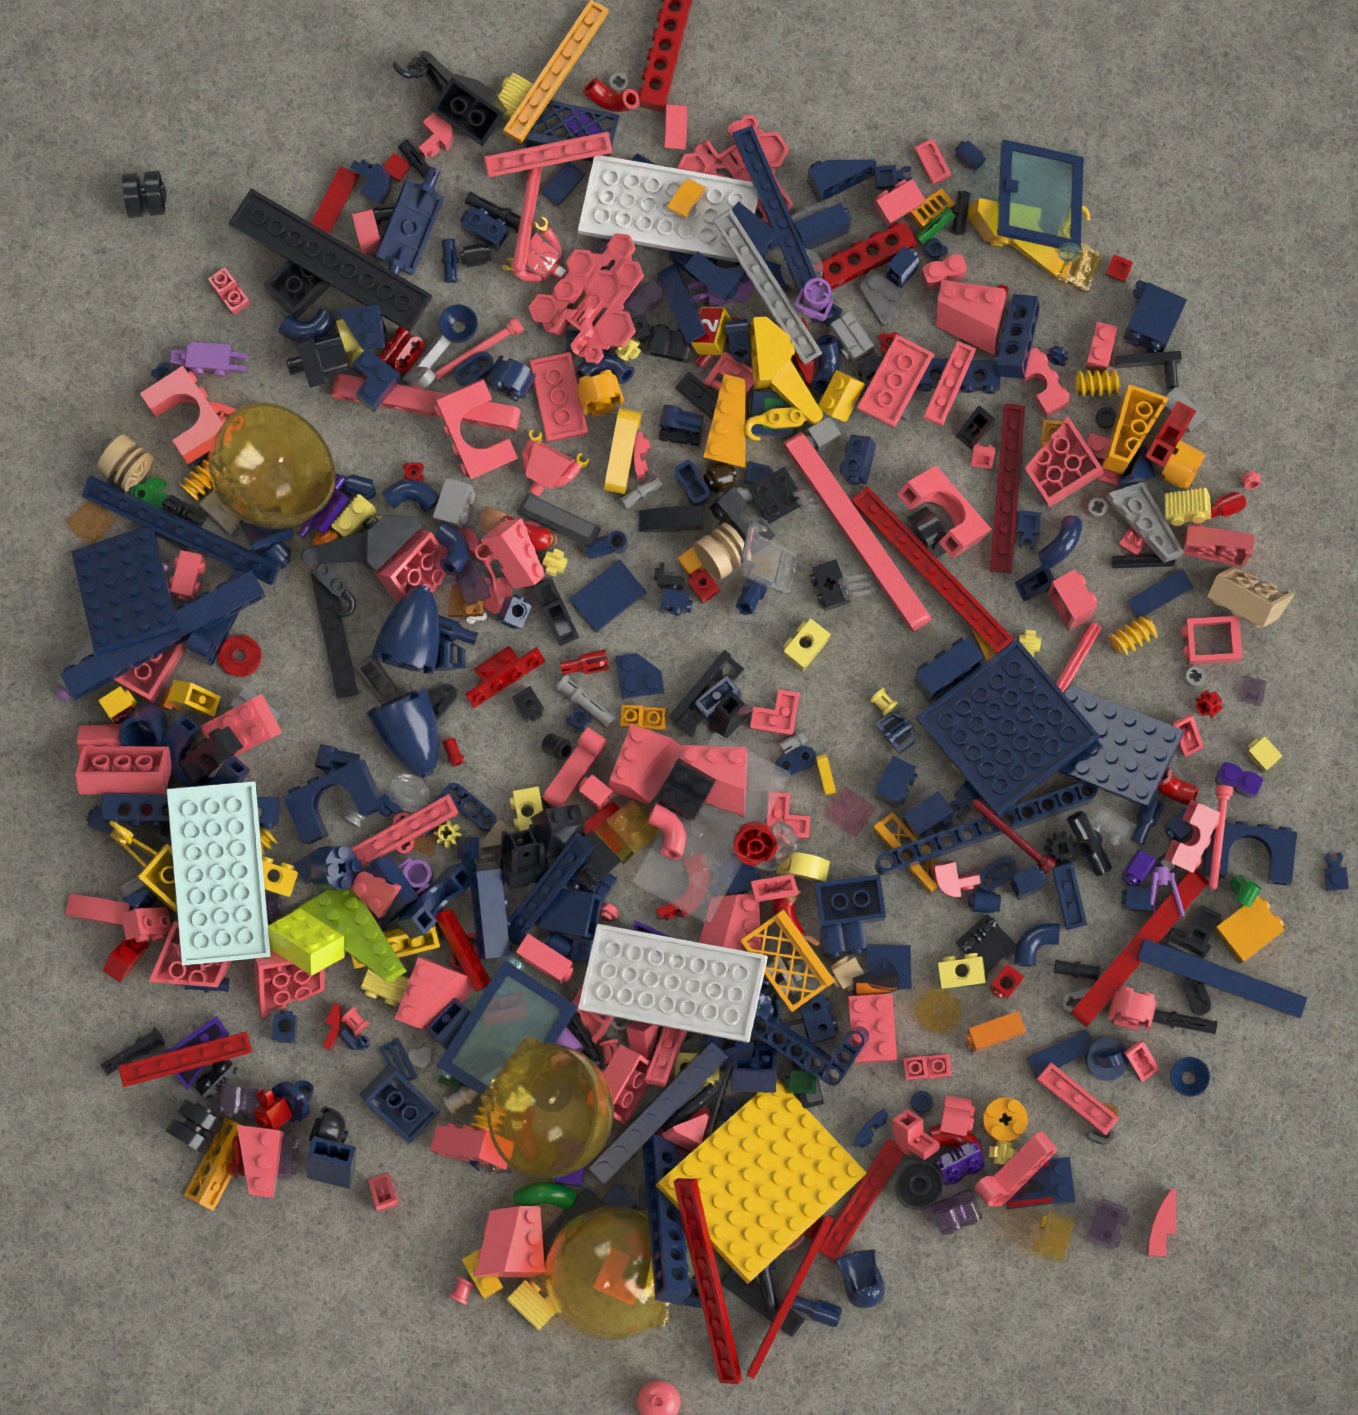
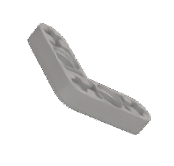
[403,334,450,389]

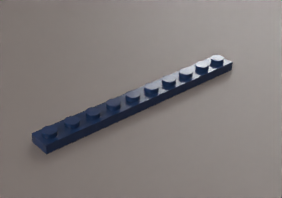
[732,125,833,324]
[82,476,281,586]

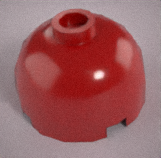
[733,821,777,866]

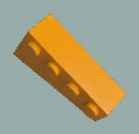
[703,374,746,470]
[1102,384,1169,474]

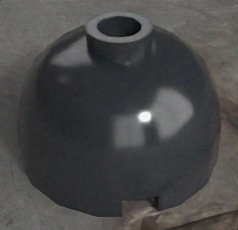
[308,1106,348,1147]

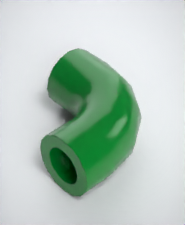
[513,1182,576,1210]

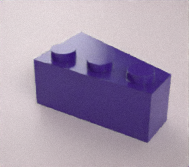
[163,1016,230,1090]

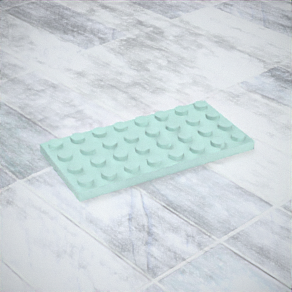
[166,781,270,965]

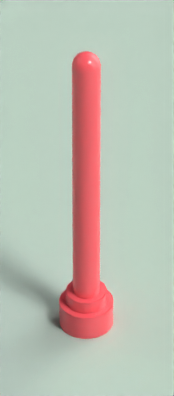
[434,316,524,379]
[1209,785,1233,890]

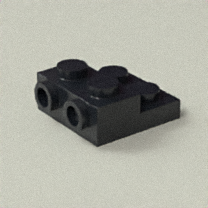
[656,758,716,820]

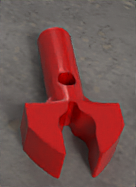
[226,1137,245,1179]

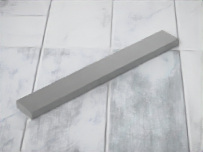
[713,208,822,365]

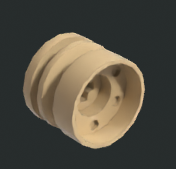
[97,434,154,492]
[693,523,750,580]

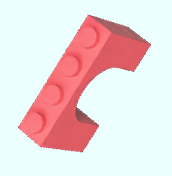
[140,366,231,465]
[434,379,518,479]
[897,465,992,559]

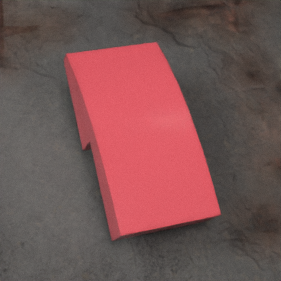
[664,104,687,149]
[208,267,251,315]
[634,431,651,481]
[904,1054,952,1080]

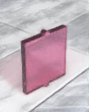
[824,787,876,837]

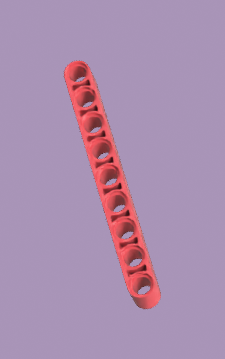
[331,374,521,432]

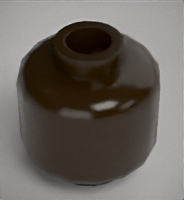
[703,462,737,493]

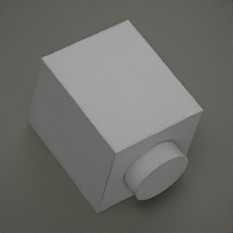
[807,416,841,451]

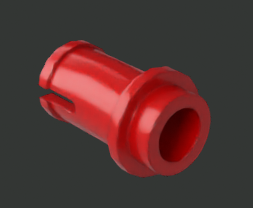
[442,738,464,767]

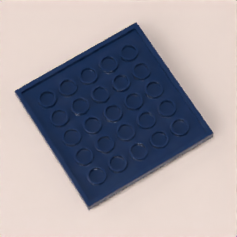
[916,639,1100,816]

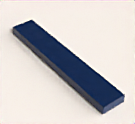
[508,833,594,945]

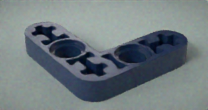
[422,783,497,836]

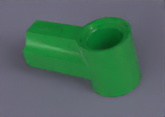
[1230,874,1262,908]

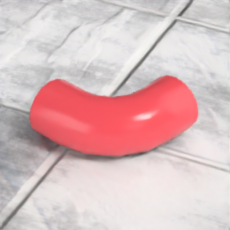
[647,804,686,860]

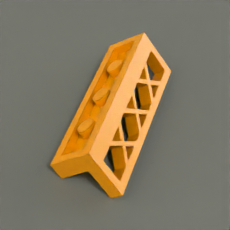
[873,812,938,894]
[183,1117,242,1211]

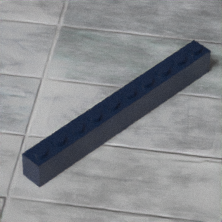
[60,570,266,701]

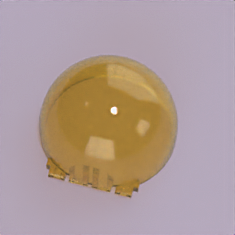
[209,403,336,529]
[481,1036,614,1178]
[544,1206,671,1341]

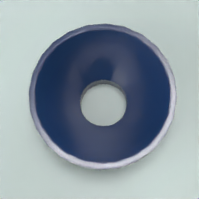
[439,304,478,343]
[1170,1057,1210,1097]

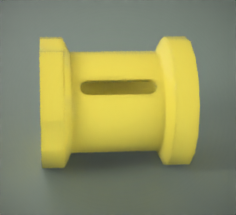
[870,688,898,716]

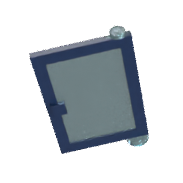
[997,139,1084,261]
[436,955,578,1114]

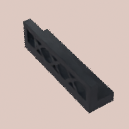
[669,649,744,727]

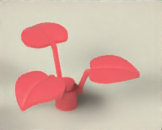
[442,521,540,614]

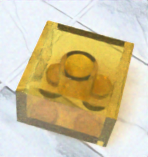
[595,799,661,865]
[1032,1212,1075,1264]

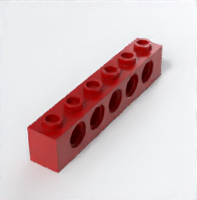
[638,0,692,112]
[792,221,917,303]

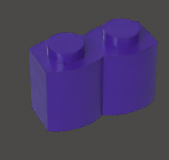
[1214,762,1263,798]
[1121,849,1156,886]

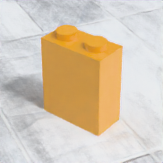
[1214,896,1285,964]

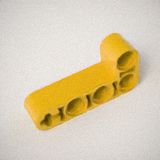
[604,407,642,494]

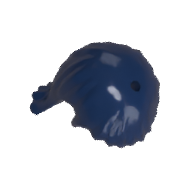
[835,1249,885,1309]

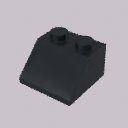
[530,804,585,858]

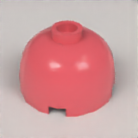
[636,1380,681,1415]

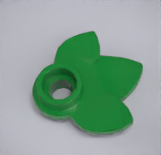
[129,478,169,509]

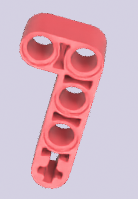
[541,727,607,808]
[974,1131,1057,1207]

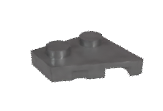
[859,269,906,327]

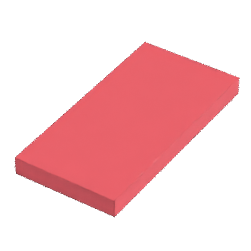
[857,334,934,429]
[529,352,589,443]

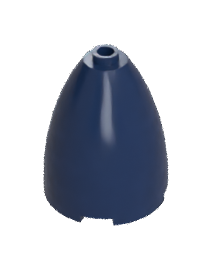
[371,585,440,675]
[366,687,439,778]

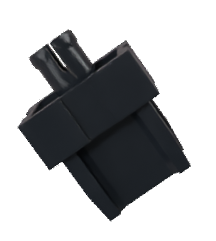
[286,333,350,388]
[495,824,550,890]

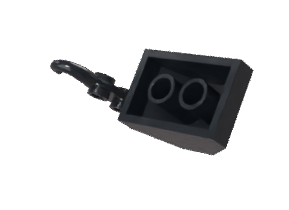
[392,51,507,147]
[301,515,422,617]

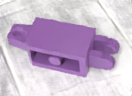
[689,279,757,307]
[171,342,248,377]

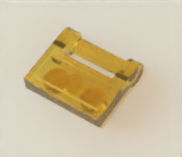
[1056,241,1101,293]

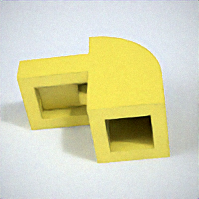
[336,319,364,368]
[776,852,830,882]

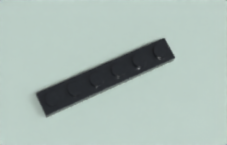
[310,574,358,699]

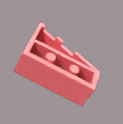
[480,518,545,589]
[430,1123,513,1170]
[237,1125,284,1199]

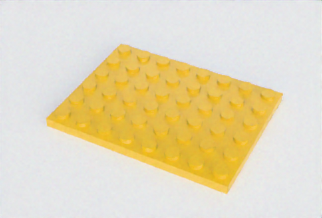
[656,1078,867,1284]

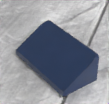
[693,676,741,722]
[123,888,158,909]

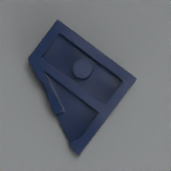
[339,305,385,350]

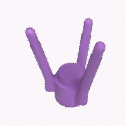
[1150,867,1184,916]

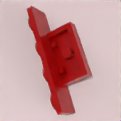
[465,646,545,708]

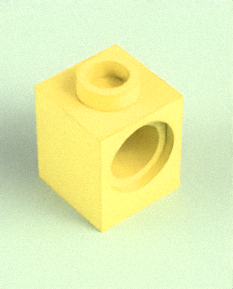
[1246,737,1282,773]

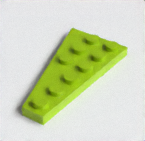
[293,888,407,983]

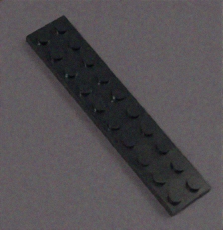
[228,188,432,332]

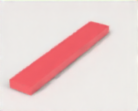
[484,132,613,178]
[350,794,460,868]

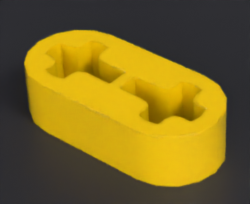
[815,754,836,796]

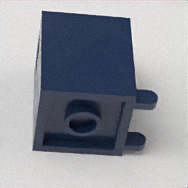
[1123,280,1187,353]

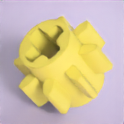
[615,339,641,361]
[542,548,568,576]
[1019,630,1041,657]
[434,820,462,849]
[989,1141,1017,1165]

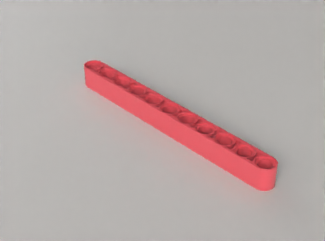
[783,431,931,632]

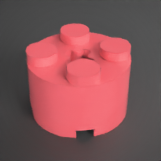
[1108,987,1156,1030]

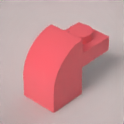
[419,113,453,160]
[929,860,981,897]
[892,1109,940,1160]

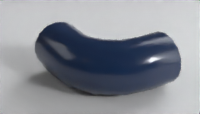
[278,308,337,342]
[812,335,840,394]
[575,354,635,384]
[381,479,439,512]
[1038,515,1082,569]
[435,523,469,576]
[1014,923,1060,967]

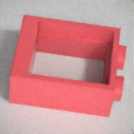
[1181,616,1242,665]
[516,934,574,985]

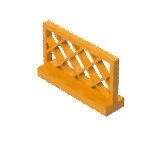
[741,909,835,1012]

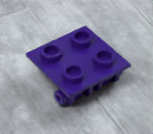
[936,1142,985,1186]

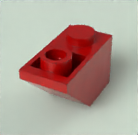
[102,939,150,983]

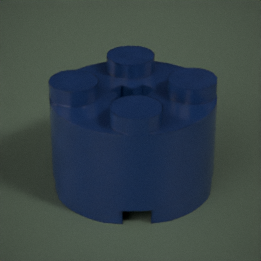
[487,355,536,402]
[309,846,362,890]

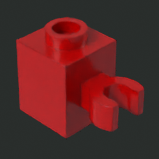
[253,1088,293,1130]

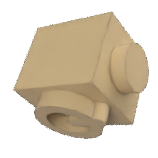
[831,956,864,992]

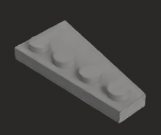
[1106,482,1184,563]

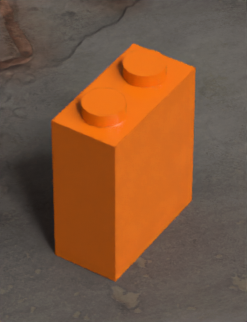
[964,1011,1026,1053]

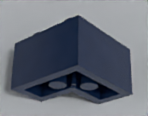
[353,348,401,412]
[874,756,918,809]
[732,1043,777,1093]

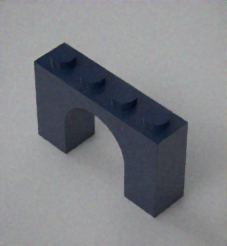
[684,201,781,302]
[159,714,250,787]
[283,758,386,845]
[1203,820,1297,886]

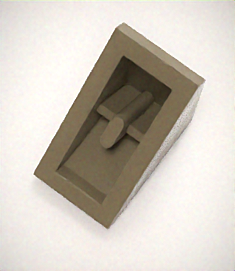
[481,819,523,851]

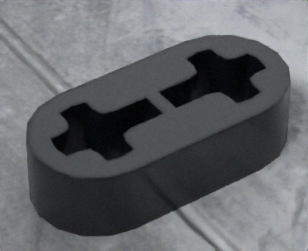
[430,684,458,720]
[1183,978,1211,1016]

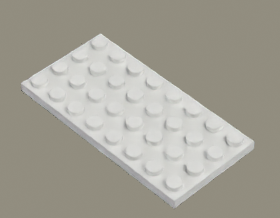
[578,155,758,263]
[578,924,768,1043]

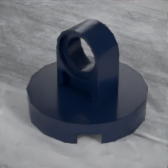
[1085,1037,1129,1081]
[271,1080,314,1122]

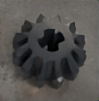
[1043,831,1079,865]

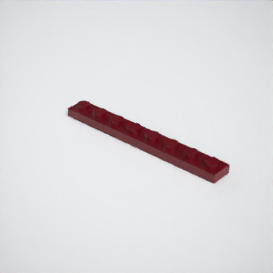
[990,404,1025,574]

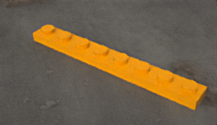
[503,0,609,143]

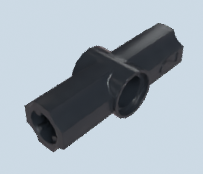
[1067,811,1112,876]

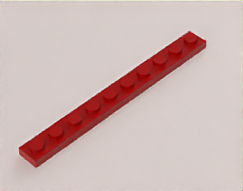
[852,486,1014,654]
[673,1178,743,1384]

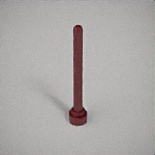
[971,799,1056,875]

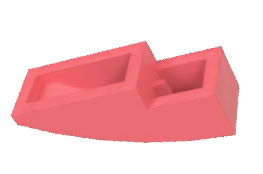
[65,894,133,926]
[1146,1189,1176,1257]

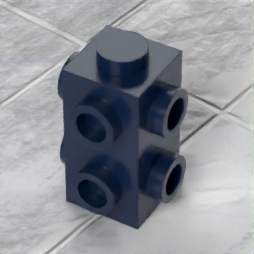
[460,206,509,251]
[840,434,876,486]

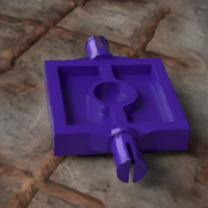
[295,475,349,539]

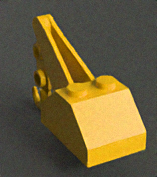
[967,198,1090,280]
[745,317,823,441]
[109,821,177,913]

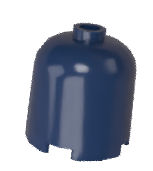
[118,703,168,747]

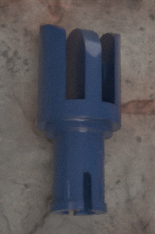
[328,472,376,500]
[438,614,479,646]
[1131,797,1164,845]
[792,1295,842,1328]

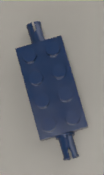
[374,166,444,275]

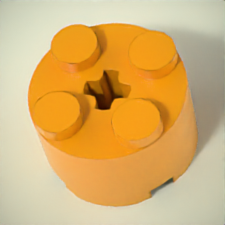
[576,370,624,416]
[1160,440,1206,490]
[982,1097,1028,1143]

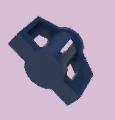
[435,641,465,671]
[875,712,915,755]

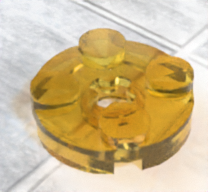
[917,989,961,1033]

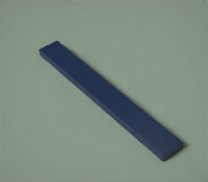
[1136,939,1307,1018]

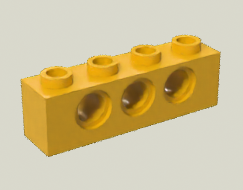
[262,856,298,897]
[351,924,440,969]

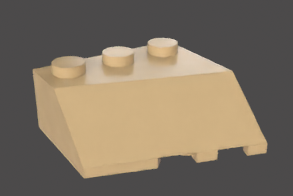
[1207,567,1295,628]

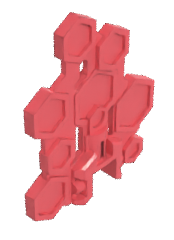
[677,115,793,227]
[529,233,644,364]

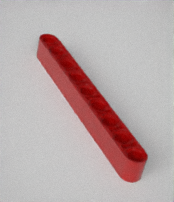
[1070,870,1209,1028]

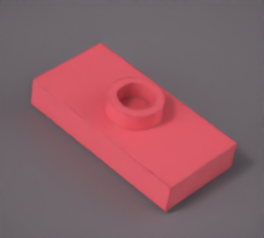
[914,138,952,186]

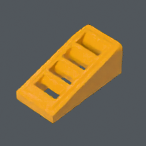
[909,188,955,230]

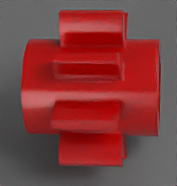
[1195,690,1223,718]

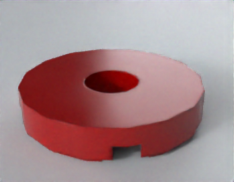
[219,635,262,678]

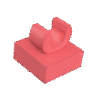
[971,443,996,469]
[1118,526,1146,555]

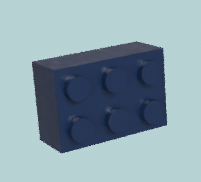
[914,637,984,702]
[814,874,886,928]

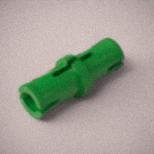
[915,206,956,245]

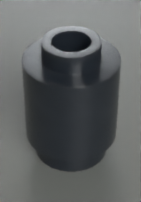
[460,243,492,268]
[541,733,573,760]

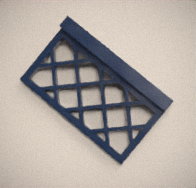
[526,100,619,162]

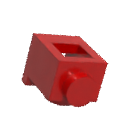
[688,568,720,604]

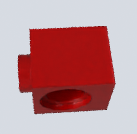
[990,964,1024,1000]

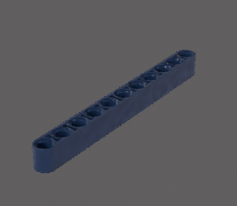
[874,782,1098,876]

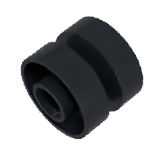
[122,170,167,218]
[165,1099,224,1155]
[895,1161,943,1210]

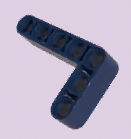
[186,568,241,666]
[752,1015,869,1086]

